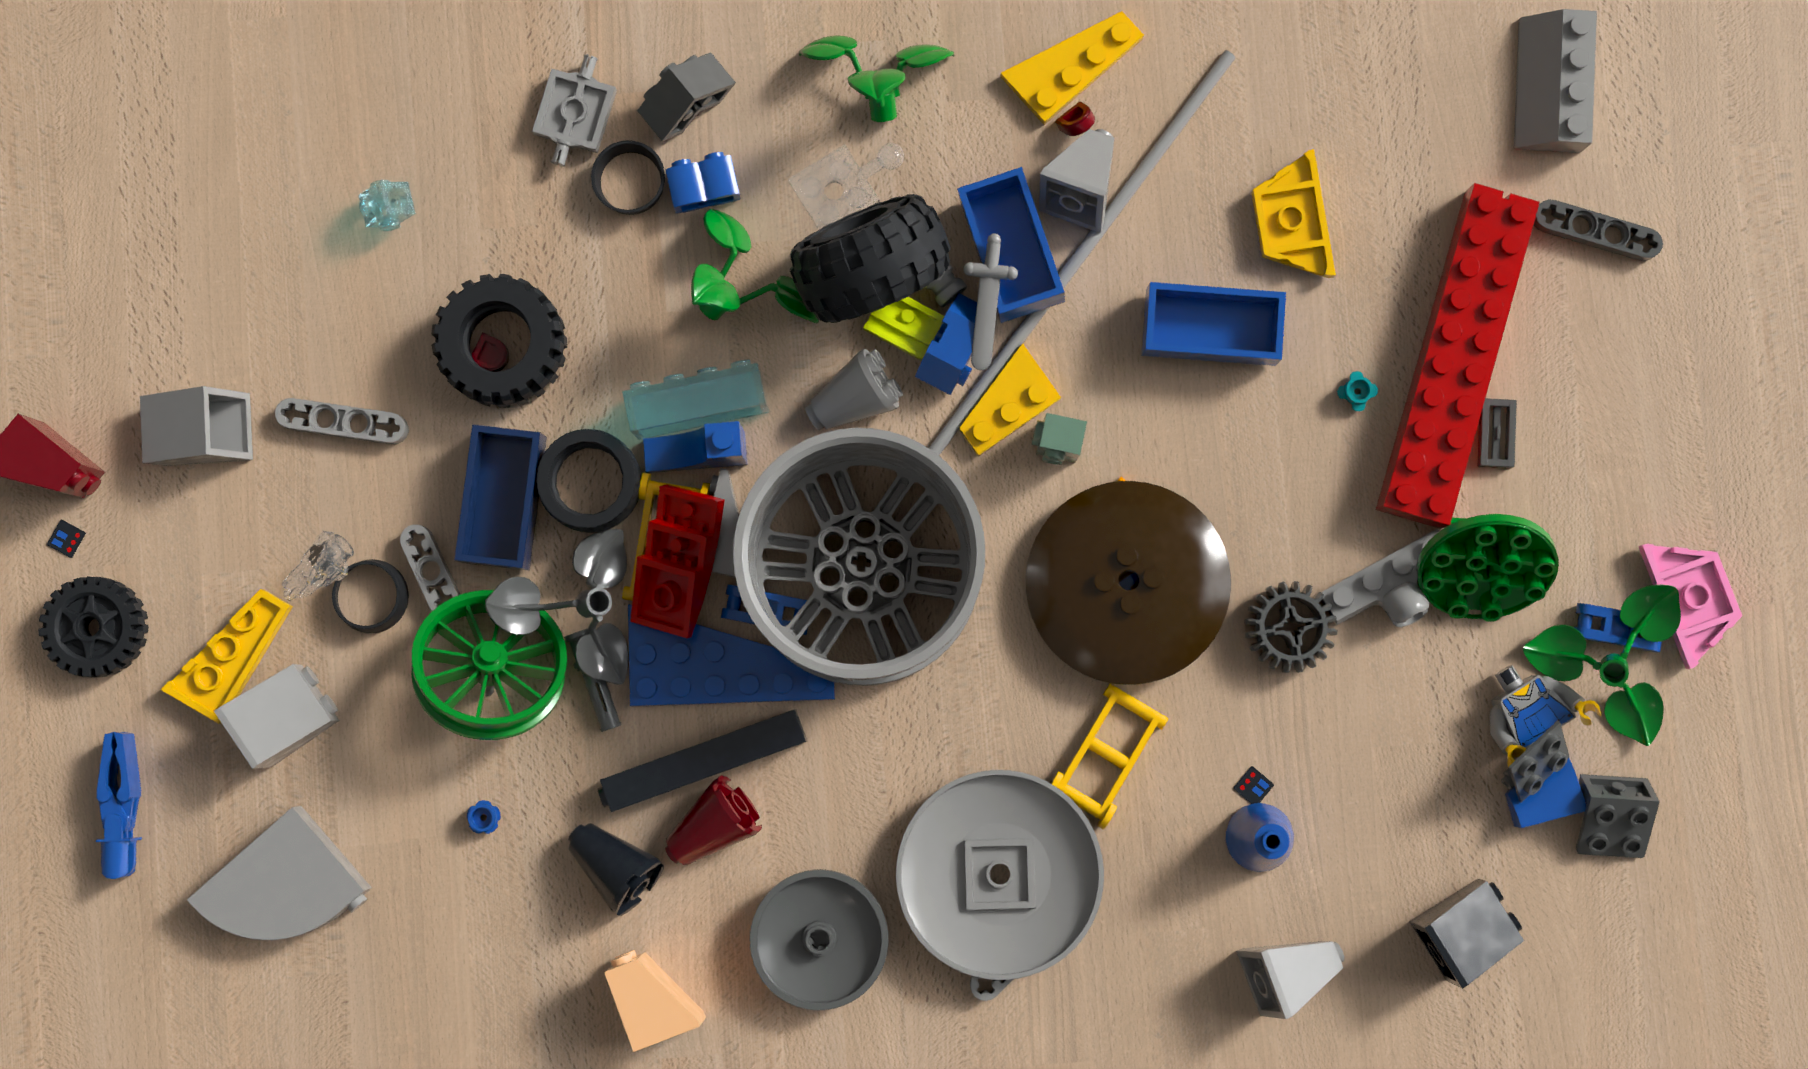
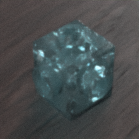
[358,180,416,231]

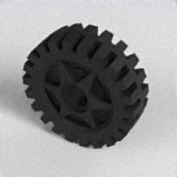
[38,576,149,678]

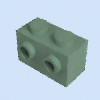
[1031,413,1087,465]

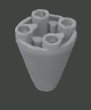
[805,349,903,430]

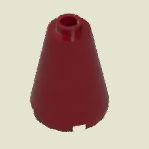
[665,775,762,865]

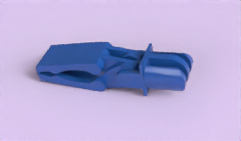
[96,732,142,879]

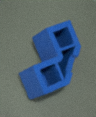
[915,293,977,395]

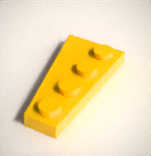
[161,589,293,724]

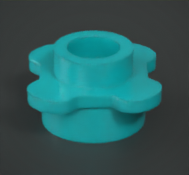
[1337,371,1378,412]

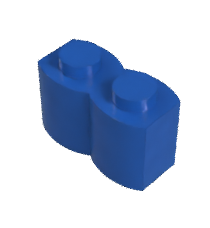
[665,152,741,213]

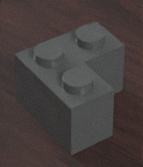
[637,52,736,141]

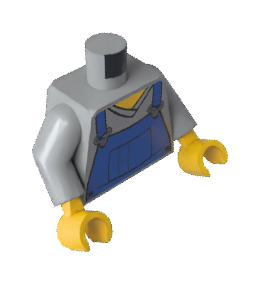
[1490,665,1601,767]

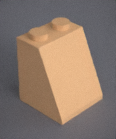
[604,950,706,1052]

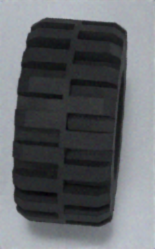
[431,274,567,408]

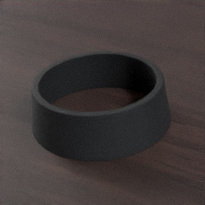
[591,140,665,215]
[332,559,409,633]

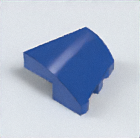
[1505,758,1586,828]

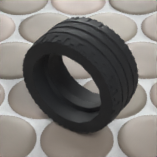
[536,429,641,533]

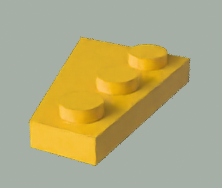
[959,343,1061,457]

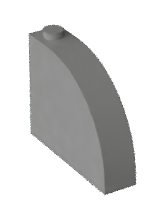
[187,806,372,940]

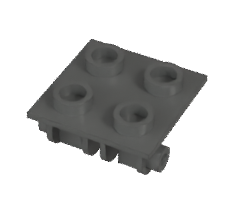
[1501,720,1570,803]

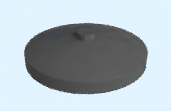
[750,869,889,1010]

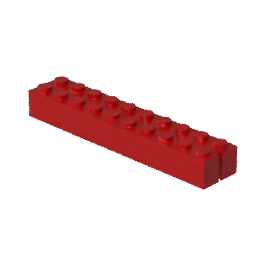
[1376,183,1540,529]

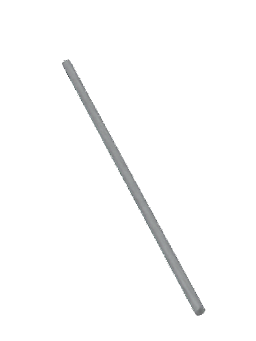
[929,50,1235,456]

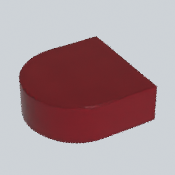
[1055,101,1095,136]
[471,332,509,372]

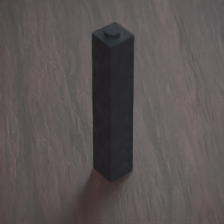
[598,709,808,812]

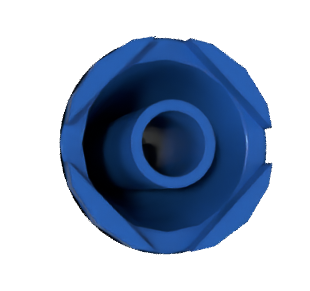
[1225,803,1294,872]

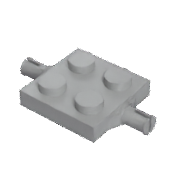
[532,54,617,167]

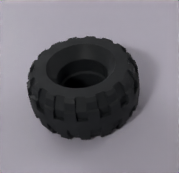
[790,194,951,323]

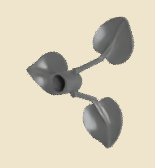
[485,529,628,685]

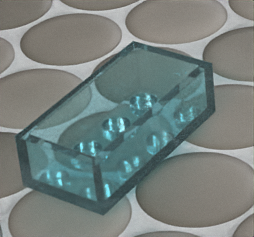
[622,360,770,440]

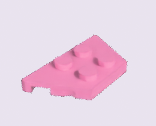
[1638,544,1742,669]

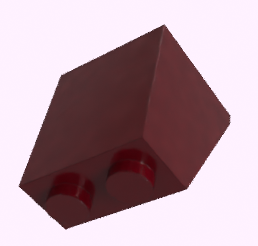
[0,413,105,498]

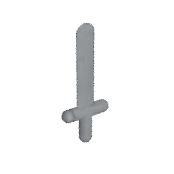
[964,233,1018,370]

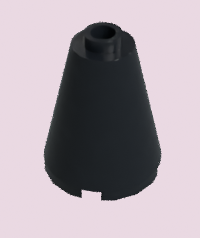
[568,823,664,916]

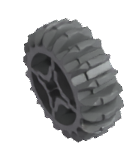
[1244,581,1338,673]

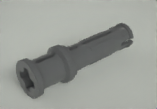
[564,628,622,732]

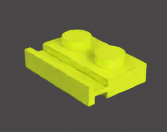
[863,297,945,361]

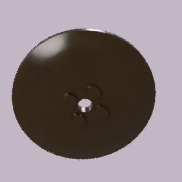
[1026,481,1231,685]

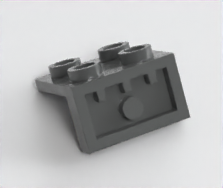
[1576,774,1660,858]

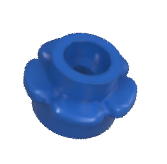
[467,800,501,834]

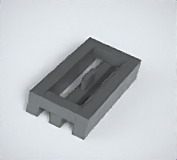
[1477,398,1517,468]

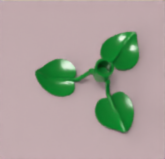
[799,35,955,122]
[691,208,819,324]
[1523,584,1681,746]

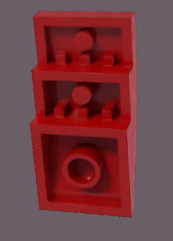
[630,484,725,639]

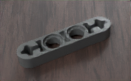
[1534,199,1663,261]

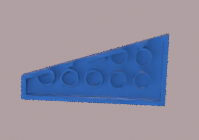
[628,604,835,707]

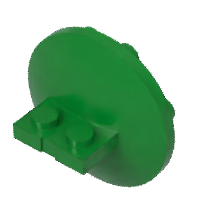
[1416,514,1559,622]

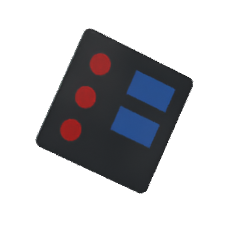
[47,519,86,558]
[1234,766,1274,804]

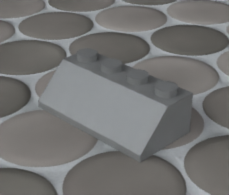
[1514,9,1597,153]

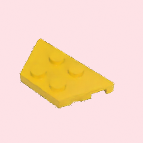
[1251,149,1336,278]

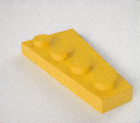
[1000,11,1144,125]

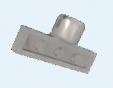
[1321,529,1439,627]

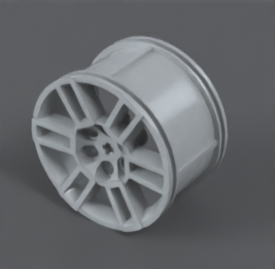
[733,428,985,686]

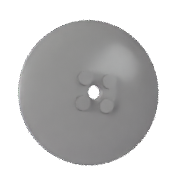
[896,770,1104,980]

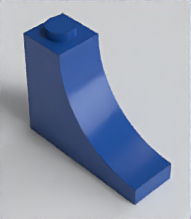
[643,421,748,473]

